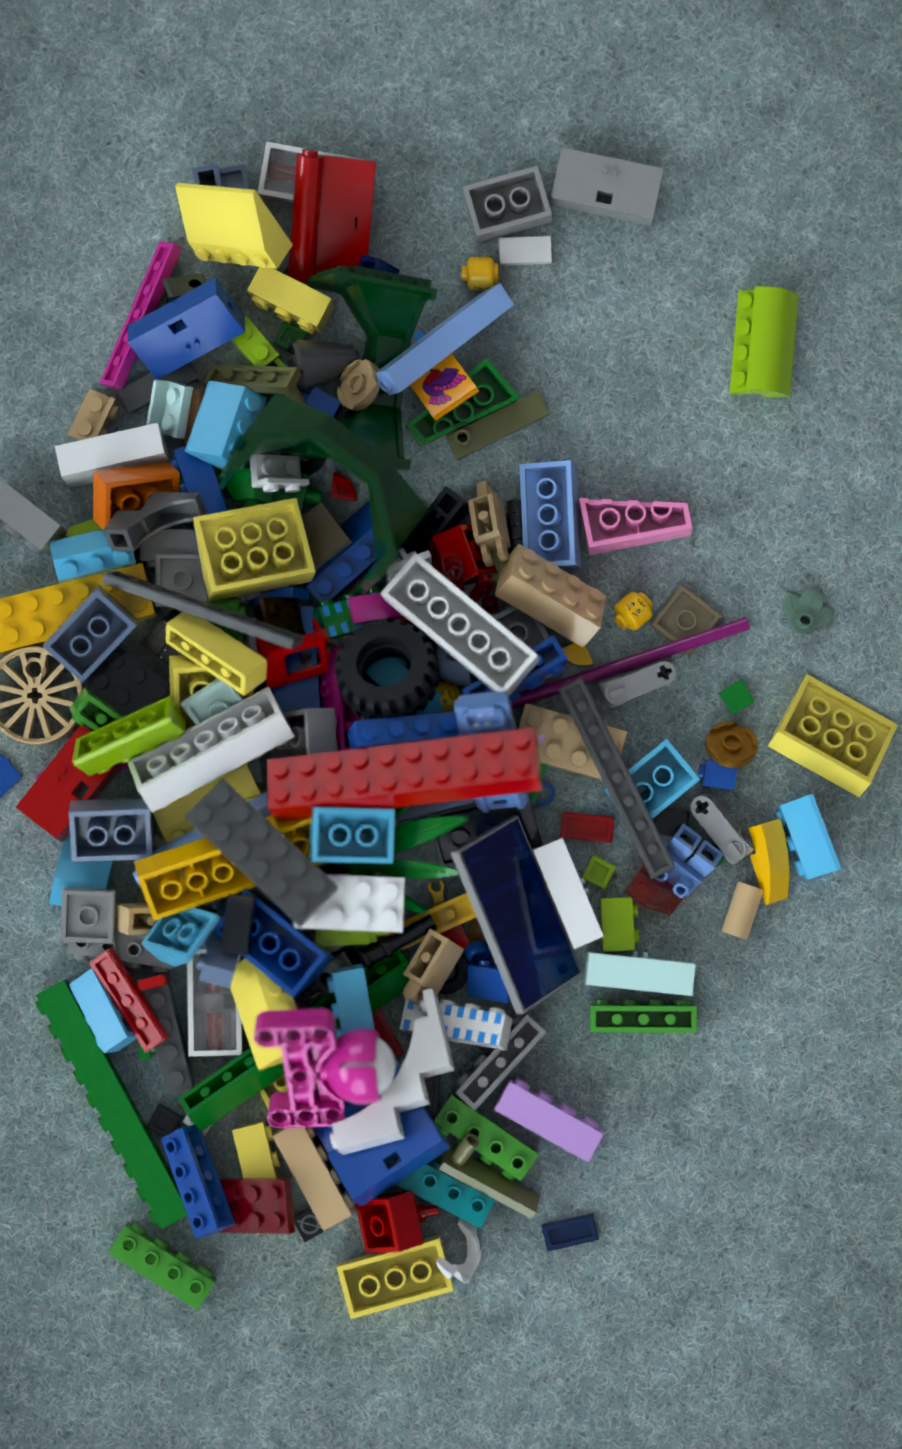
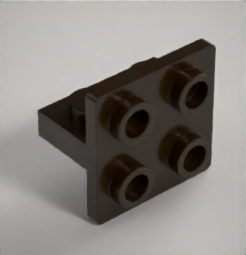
[253,597,306,645]

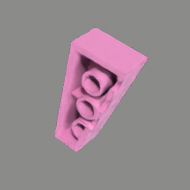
[579,498,692,555]

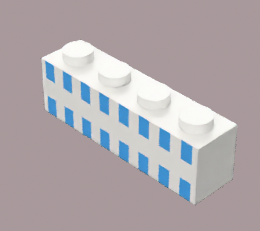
[400,999,513,1050]

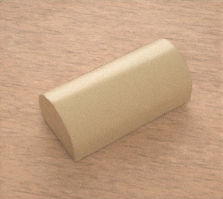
[721,882,764,940]

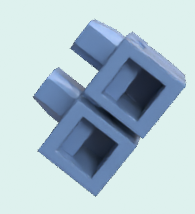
[655,823,724,898]

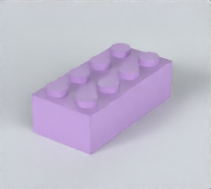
[494,1077,604,1162]

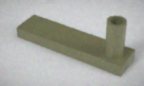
[202,364,306,405]
[445,391,550,461]
[439,1134,540,1219]

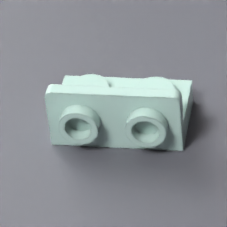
[146,379,193,439]

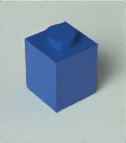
[697,760,737,791]

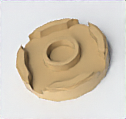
[337,359,380,411]

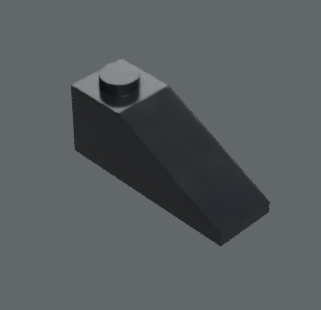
[399,486,469,554]

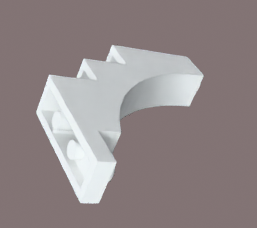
[330,988,455,1155]

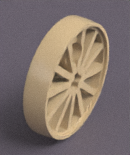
[0,645,85,745]

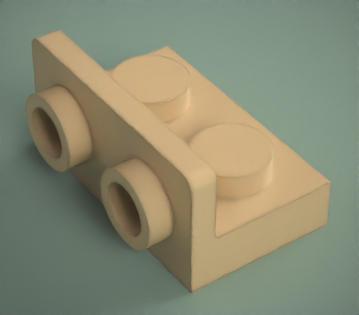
[68,388,120,441]

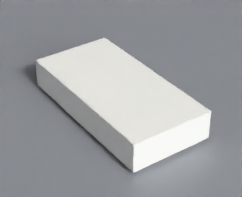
[499,236,552,266]

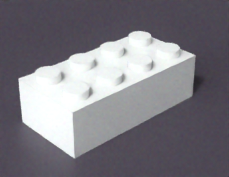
[294,874,406,932]

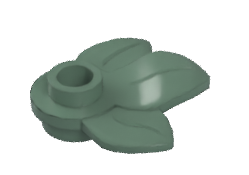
[783,587,834,635]

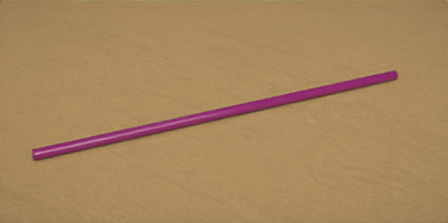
[511,617,750,709]

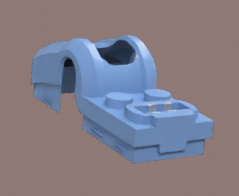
[454,691,529,813]

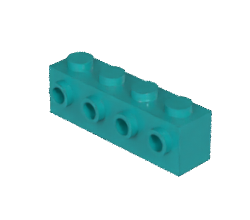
[392,1157,495,1229]

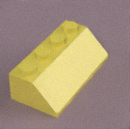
[230,958,297,1071]

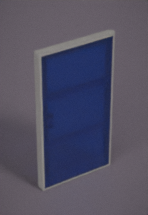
[451,815,582,1014]

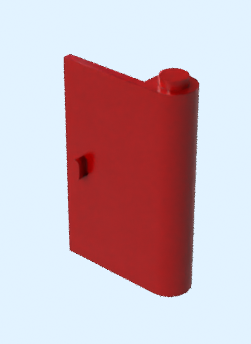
[287,149,377,284]

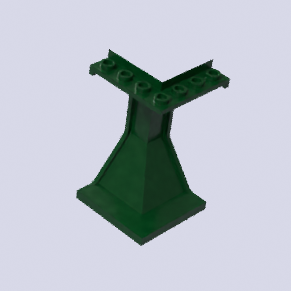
[282,266,437,470]
[218,393,428,595]

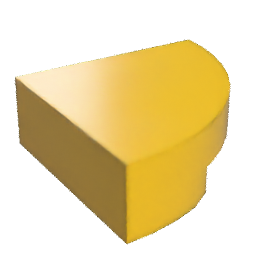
[562,643,593,666]

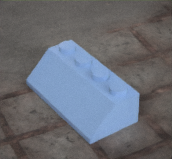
[519,460,582,569]

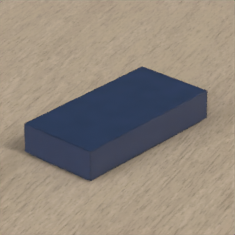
[541,1213,599,1252]

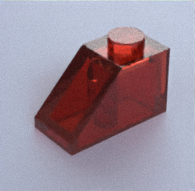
[624,863,685,915]

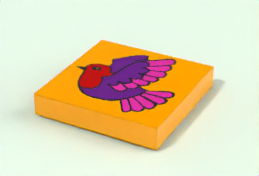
[409,353,479,421]

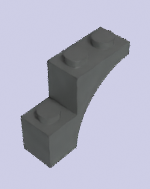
[103,492,207,551]

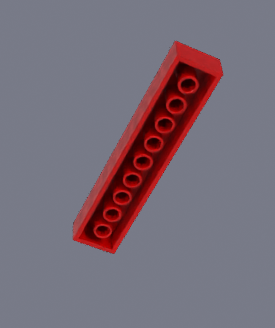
[267,728,542,822]

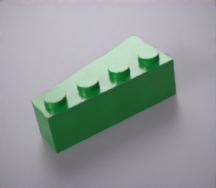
[405,358,520,447]

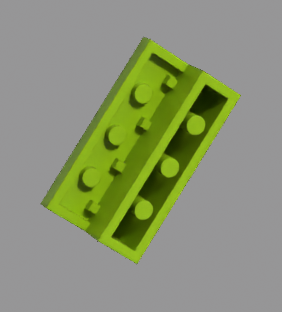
[729,286,799,398]

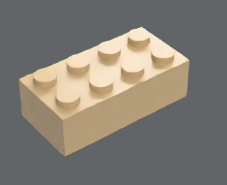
[495,544,606,647]
[518,704,627,781]
[272,1127,355,1231]

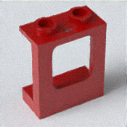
[255,618,331,690]

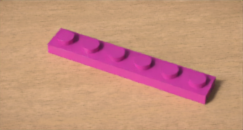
[100,241,182,390]

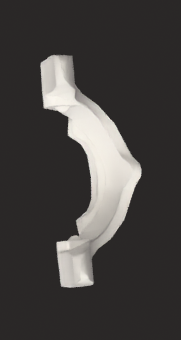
[436,1218,482,1284]

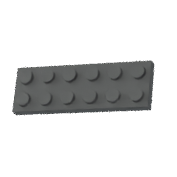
[185,778,339,928]

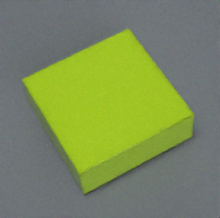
[582,855,617,890]

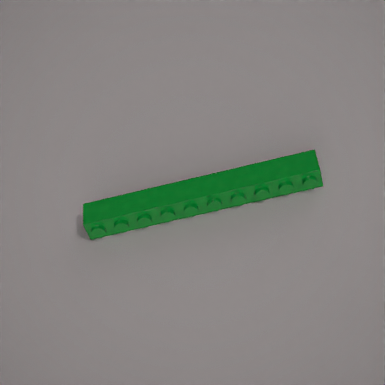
[178,949,410,1132]
[35,979,187,1229]

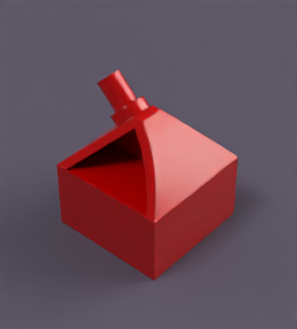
[429,524,498,585]
[355,1191,440,1254]

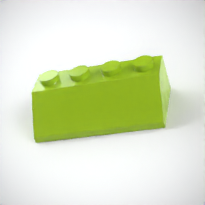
[73,695,186,776]

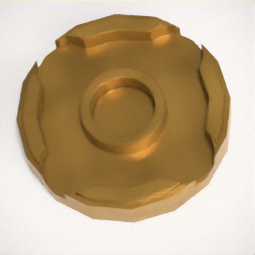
[705,721,758,768]

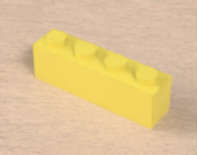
[166,612,267,695]
[232,1120,283,1234]

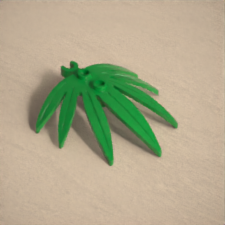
[334,806,468,913]

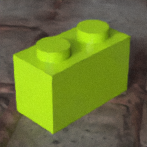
[599,897,640,952]

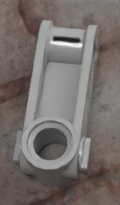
[597,660,676,709]
[690,792,755,865]

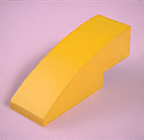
[748,818,789,905]

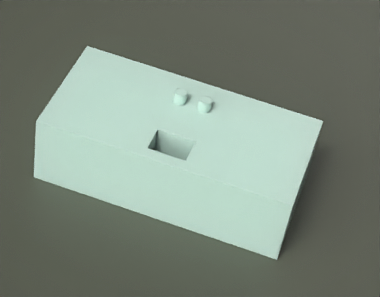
[584,951,696,996]

